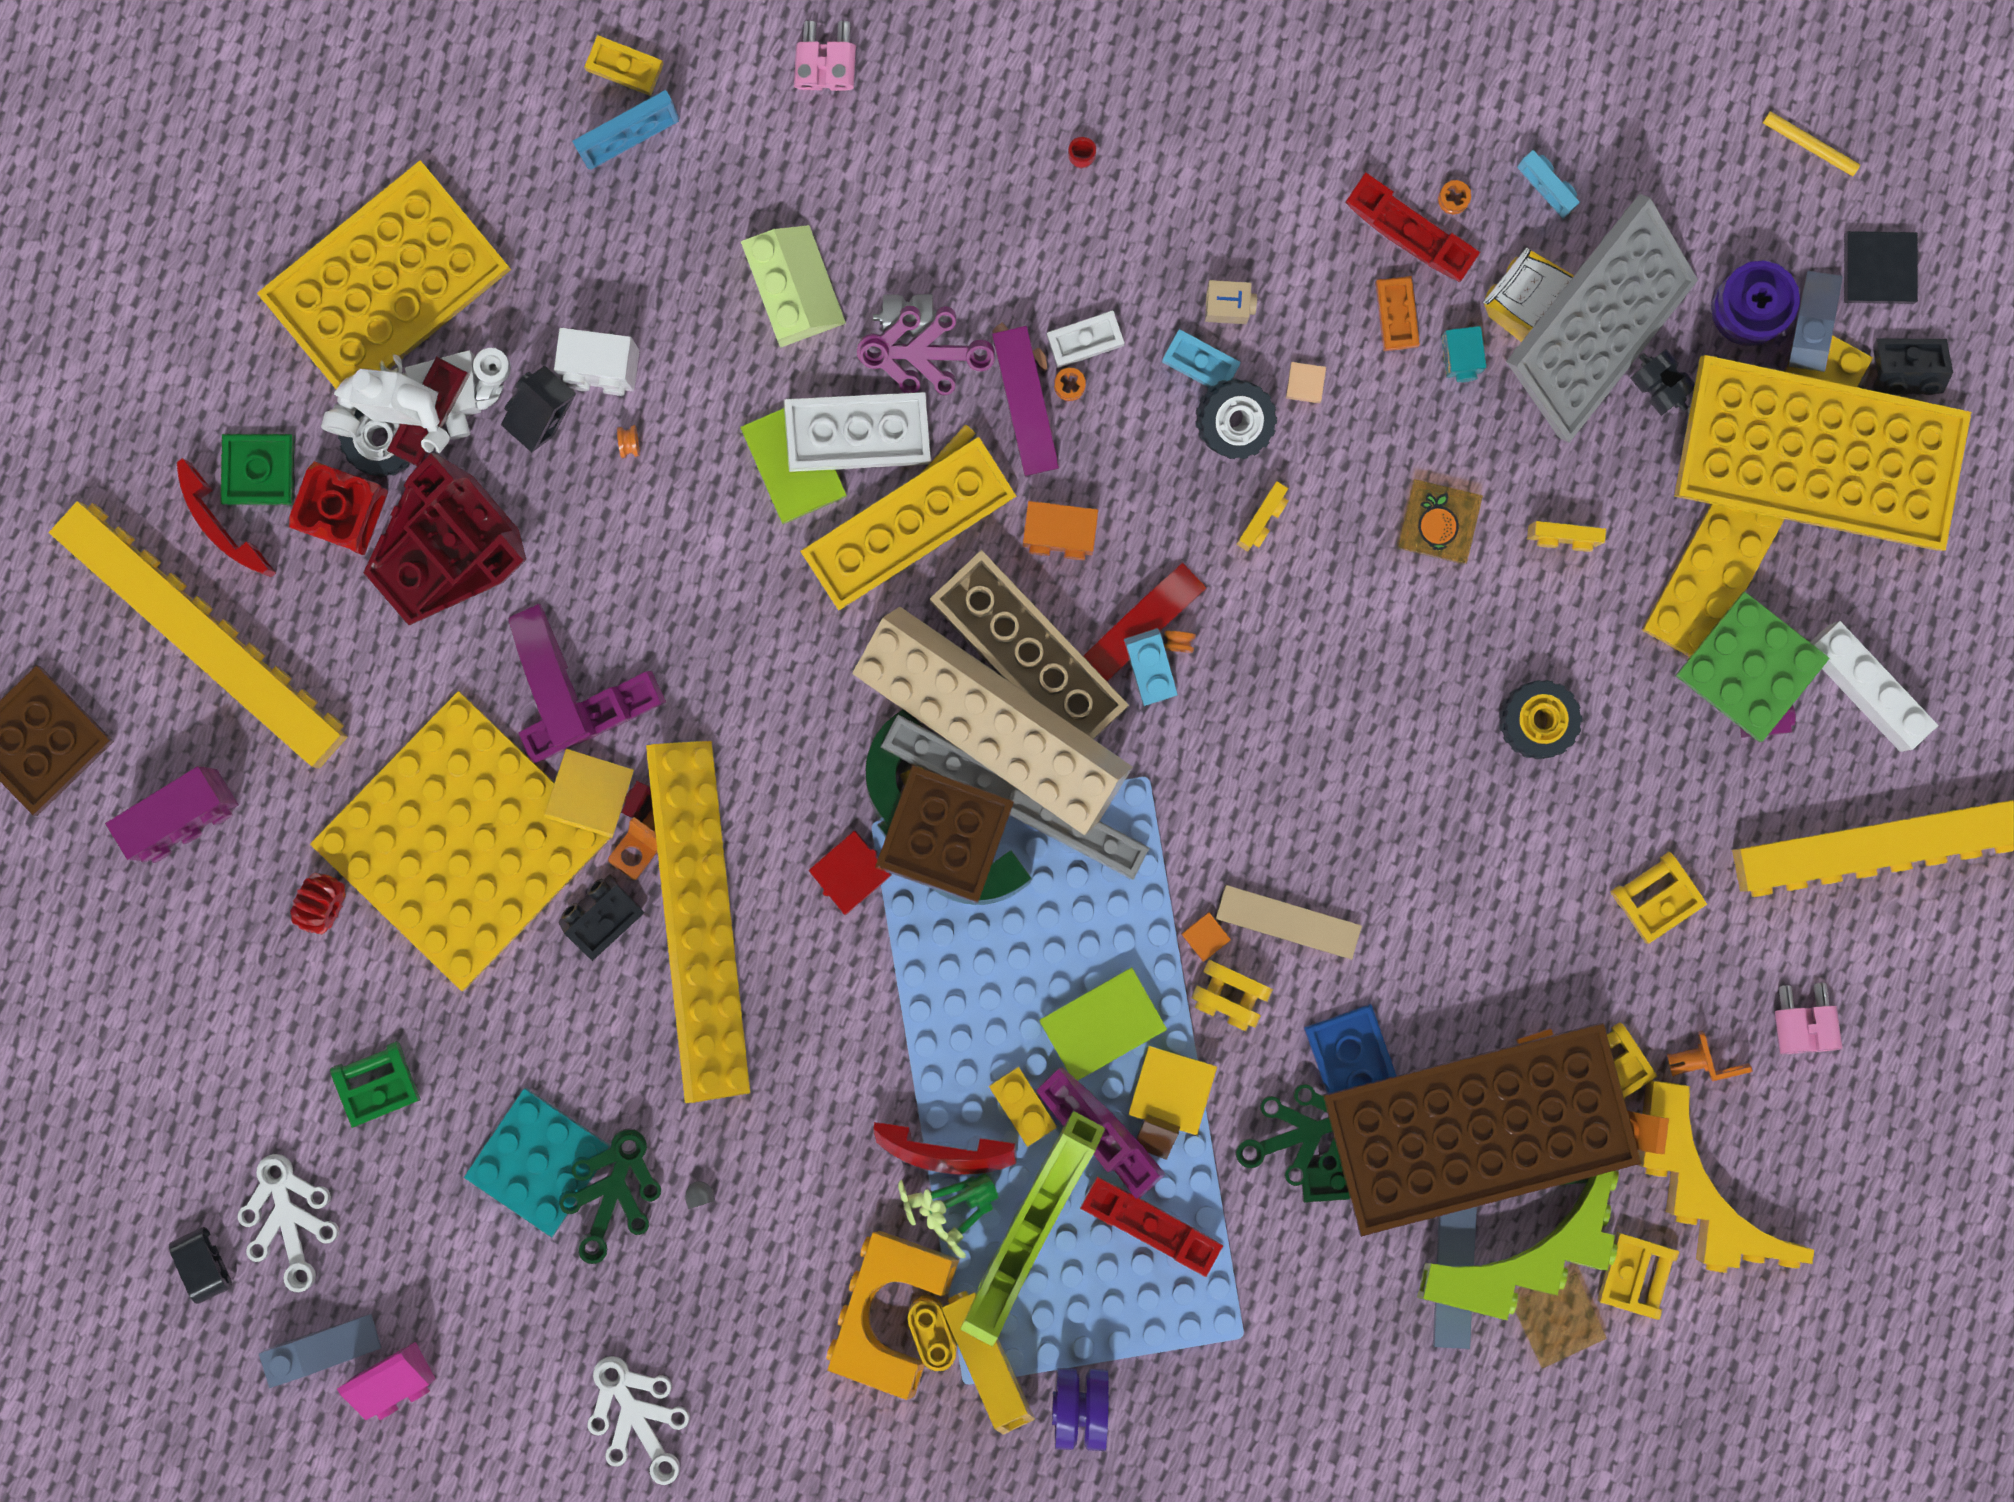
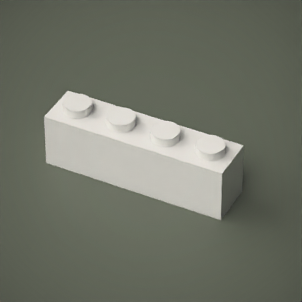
[1810,621,1939,752]

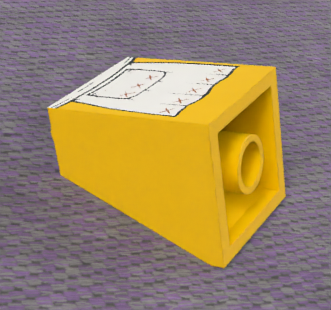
[1483,248,1574,342]

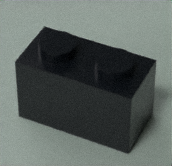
[501,366,576,453]

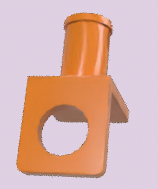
[608,808,657,880]
[1667,1030,1753,1082]

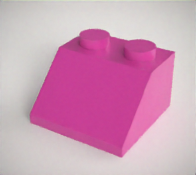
[337,1342,436,1420]

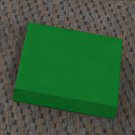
[221,434,295,505]

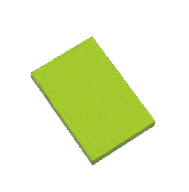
[740,408,847,524]
[1039,967,1167,1081]

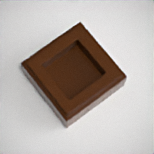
[1136,1114,1180,1160]

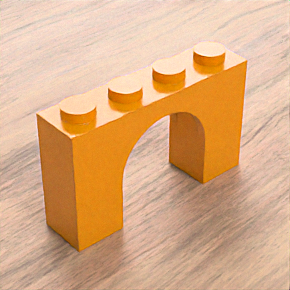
[826,1231,960,1400]

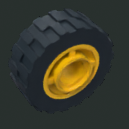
[1499,680,1583,759]

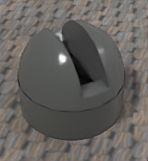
[685,1181,716,1209]

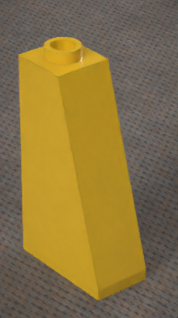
[942,1291,1035,1435]

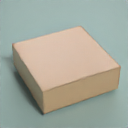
[1285,362,1326,403]

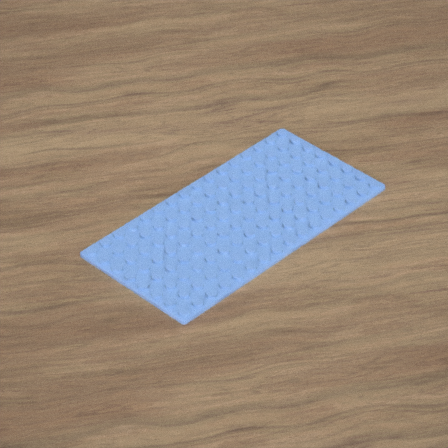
[872,777,1244,1385]

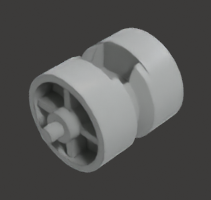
[873,294,943,341]

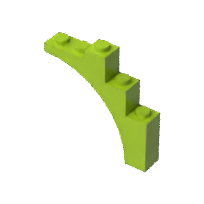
[960,1111,1105,1347]
[1417,1170,1619,1321]

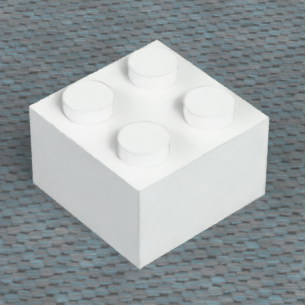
[554,328,640,396]

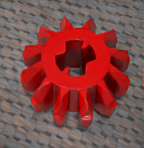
[290,872,346,935]

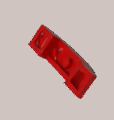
[1345,172,1481,282]
[177,458,276,577]
[1083,563,1207,681]
[873,1122,1017,1175]
[1080,1176,1223,1277]

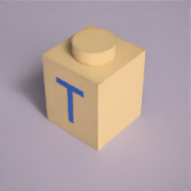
[1205,280,1257,324]

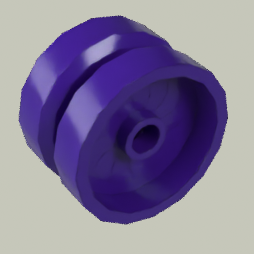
[1711,260,1800,346]
[1052,1368,1109,1451]

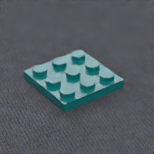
[463,1088,611,1238]

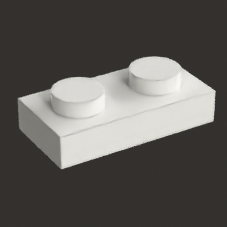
[1046,311,1125,368]

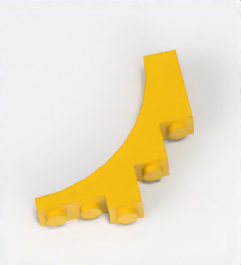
[1638,1080,1814,1273]

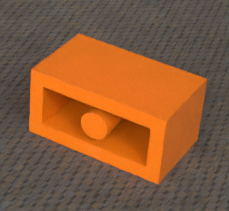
[1023,501,1098,560]

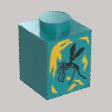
[1441,326,1487,382]

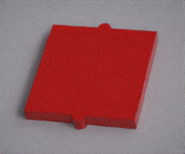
[808,831,892,915]

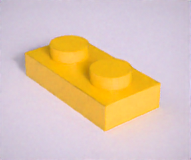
[584,35,664,96]
[1236,481,1289,552]
[1527,521,1606,552]
[989,1066,1057,1147]

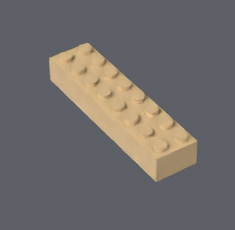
[852,607,1133,835]

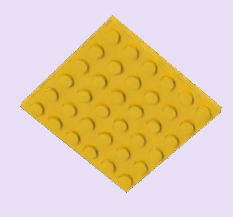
[310,691,611,991]

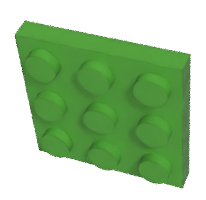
[1675,591,1830,743]

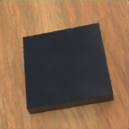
[1844,231,1918,304]

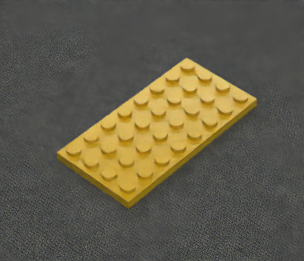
[1674,355,1972,551]

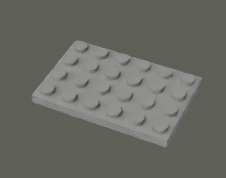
[1506,194,1698,443]

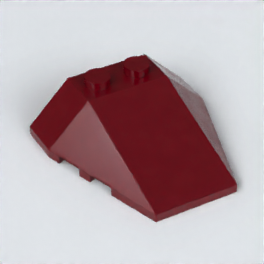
[363,452,527,625]

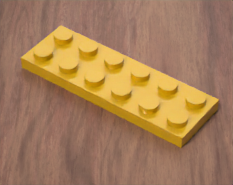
[800,437,1017,611]

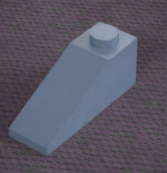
[1789,271,1843,372]
[259,1314,382,1388]

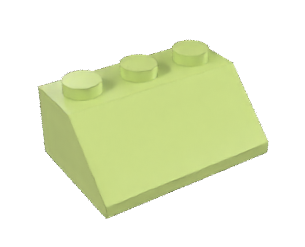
[741,225,846,348]

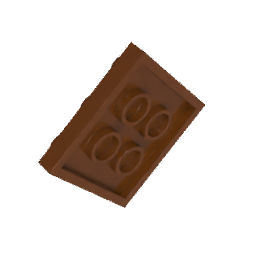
[0,665,114,816]
[875,765,1014,904]

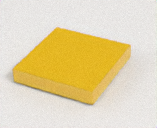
[544,749,634,838]
[1128,1045,1217,1135]

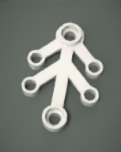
[238,1154,339,1292]
[587,1356,690,1485]

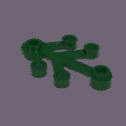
[1235,1084,1340,1186]
[559,1128,661,1264]

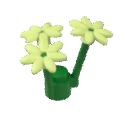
[898,1173,999,1259]

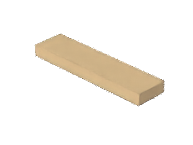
[1215,885,1362,960]

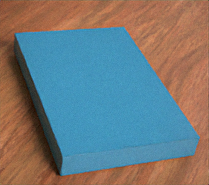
[572,90,679,170]

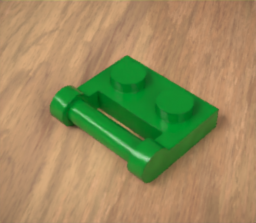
[330,1041,421,1128]

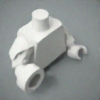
[380,348,511,440]
[321,369,450,453]

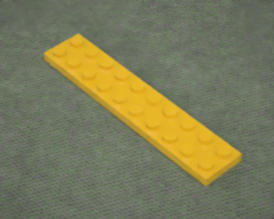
[1642,335,1873,657]
[646,741,750,1103]

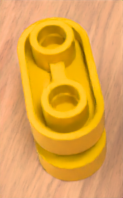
[1191,960,1273,1031]
[908,1295,957,1371]

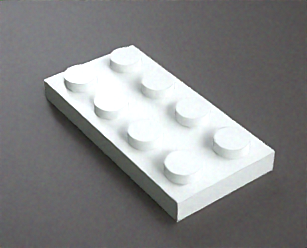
[784,392,931,472]

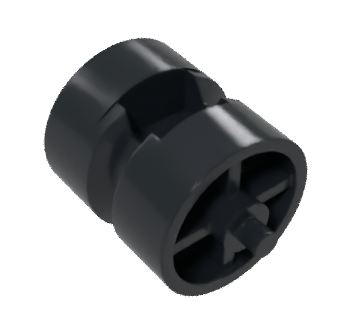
[1630,348,1695,416]

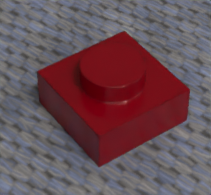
[621,781,653,822]

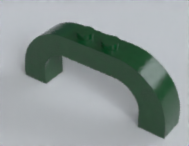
[865,709,1032,905]

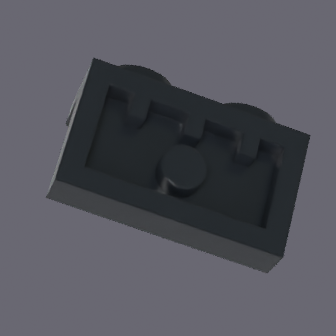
[1873,338,1954,395]
[558,874,645,961]

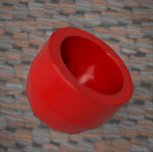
[1068,137,1096,169]

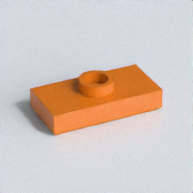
[1375,276,1420,351]
[1627,1110,1669,1154]

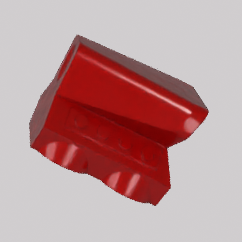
[289,461,388,555]

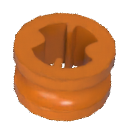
[1438,180,1472,215]
[1054,368,1086,401]
[617,425,640,459]
[1164,631,1196,653]

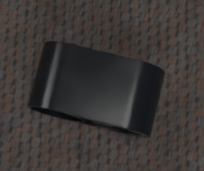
[169,1227,232,1304]

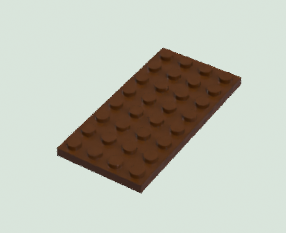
[1323,1023,1641,1237]

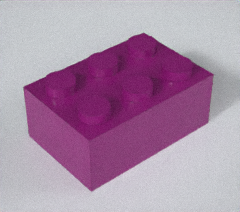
[105,766,239,863]

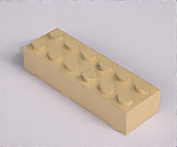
[930,550,1129,740]

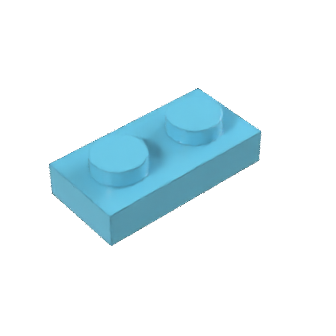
[1517,150,1580,219]
[1162,329,1241,388]
[1124,628,1178,706]

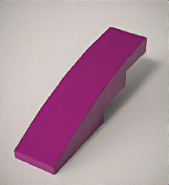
[992,326,1059,477]
[508,604,589,747]
[518,670,666,764]
[1036,1067,1166,1199]

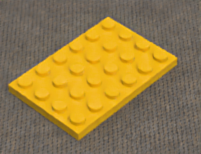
[257,160,511,390]

